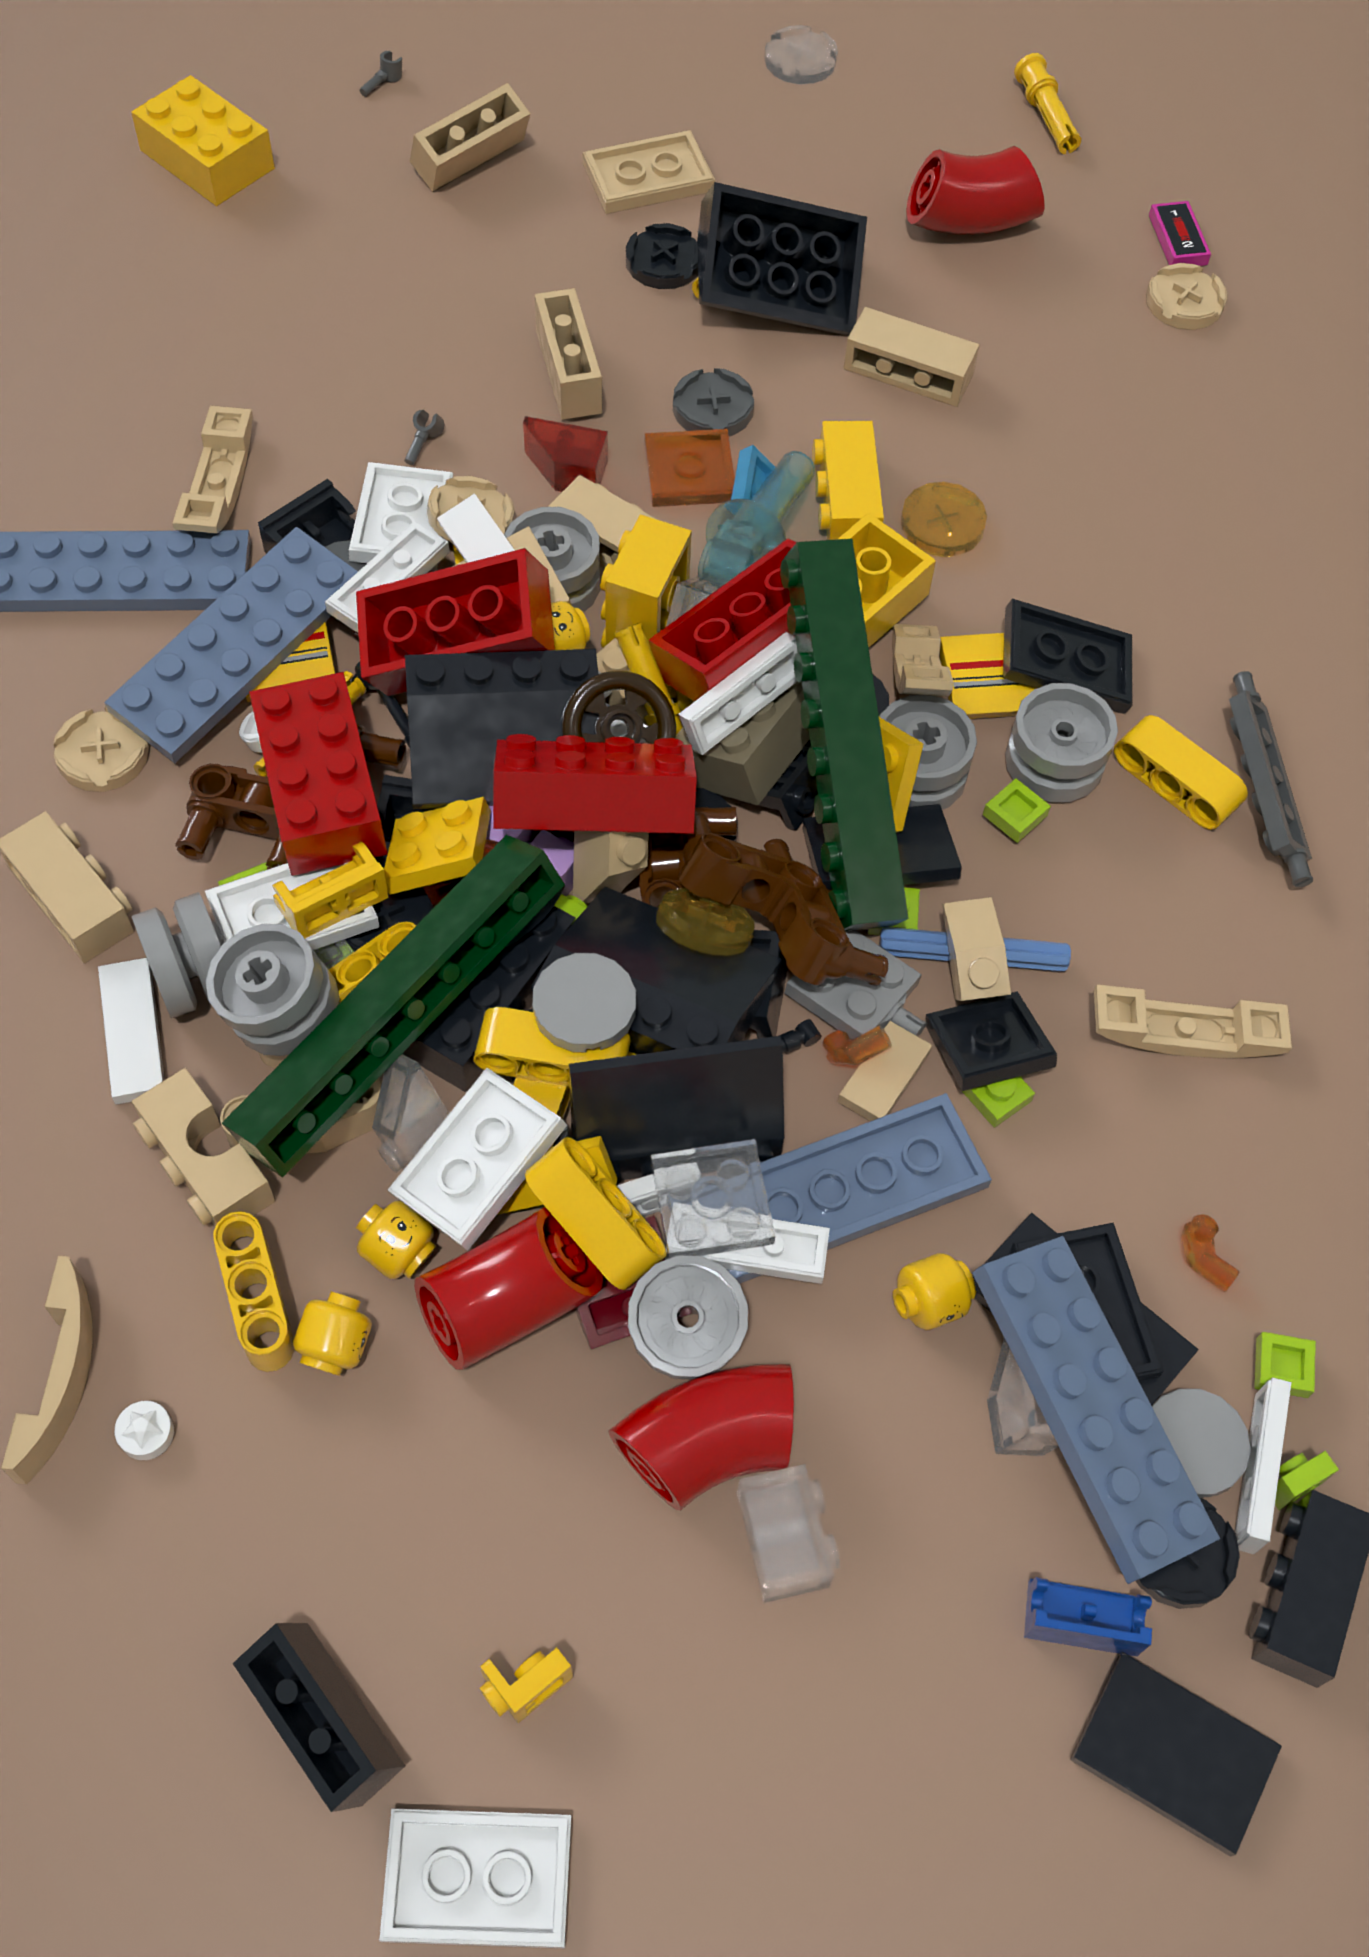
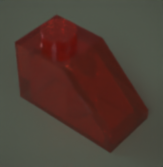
[523,416,608,492]

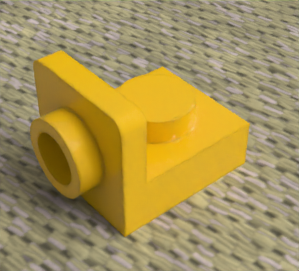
[479,1647,573,1723]

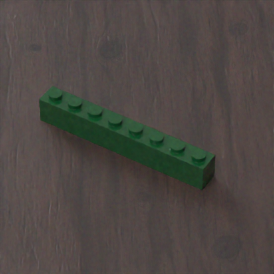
[780,539,909,931]
[222,834,565,1178]

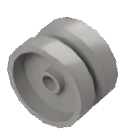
[504,507,600,612]
[1005,683,1118,802]
[879,695,977,810]
[131,892,224,1019]
[205,924,340,1056]
[628,1255,748,1380]

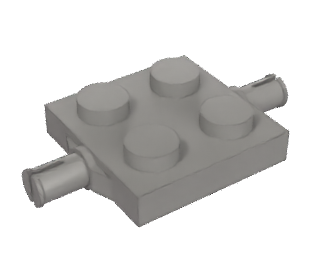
[784,930,927,1048]

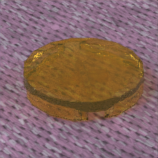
[901,482,987,557]
[656,888,755,956]

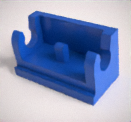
[1024,1577,1152,1657]

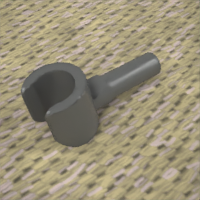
[359,51,402,97]
[404,410,445,465]

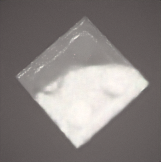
[651,1139,776,1259]

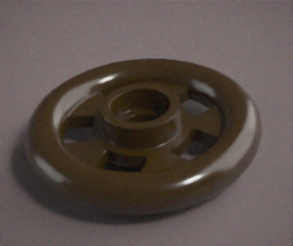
[562,671,676,744]

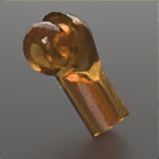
[823,1025,892,1065]
[1181,1214,1240,1292]

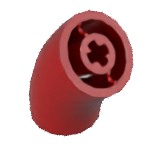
[906,146,1045,235]
[414,1206,603,1370]
[608,1364,794,1511]

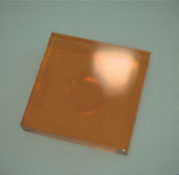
[644,429,735,507]

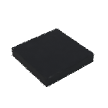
[926,991,1057,1091]

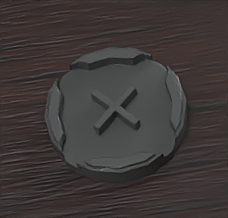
[672,368,754,439]

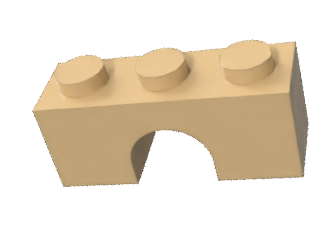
[132,1068,276,1226]

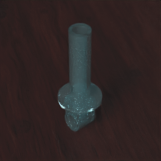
[698,451,816,586]

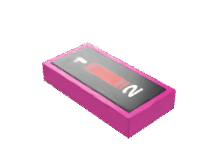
[1149,201,1211,266]

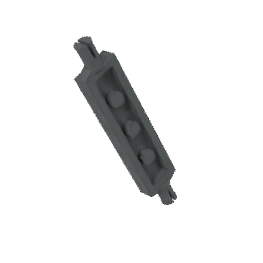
[1229,671,1313,887]

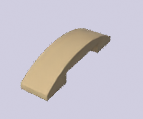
[173,406,253,533]
[892,624,953,697]
[1094,985,1292,1058]
[1,1256,93,1485]

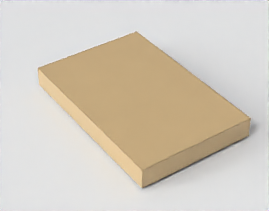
[582,130,715,214]

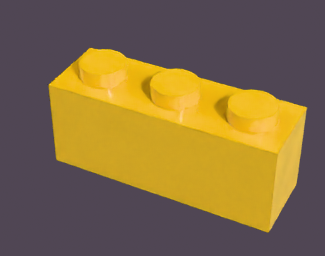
[812,421,884,540]

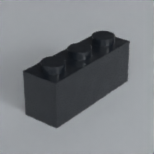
[1249,1490,1369,1688]
[233,1623,405,1812]

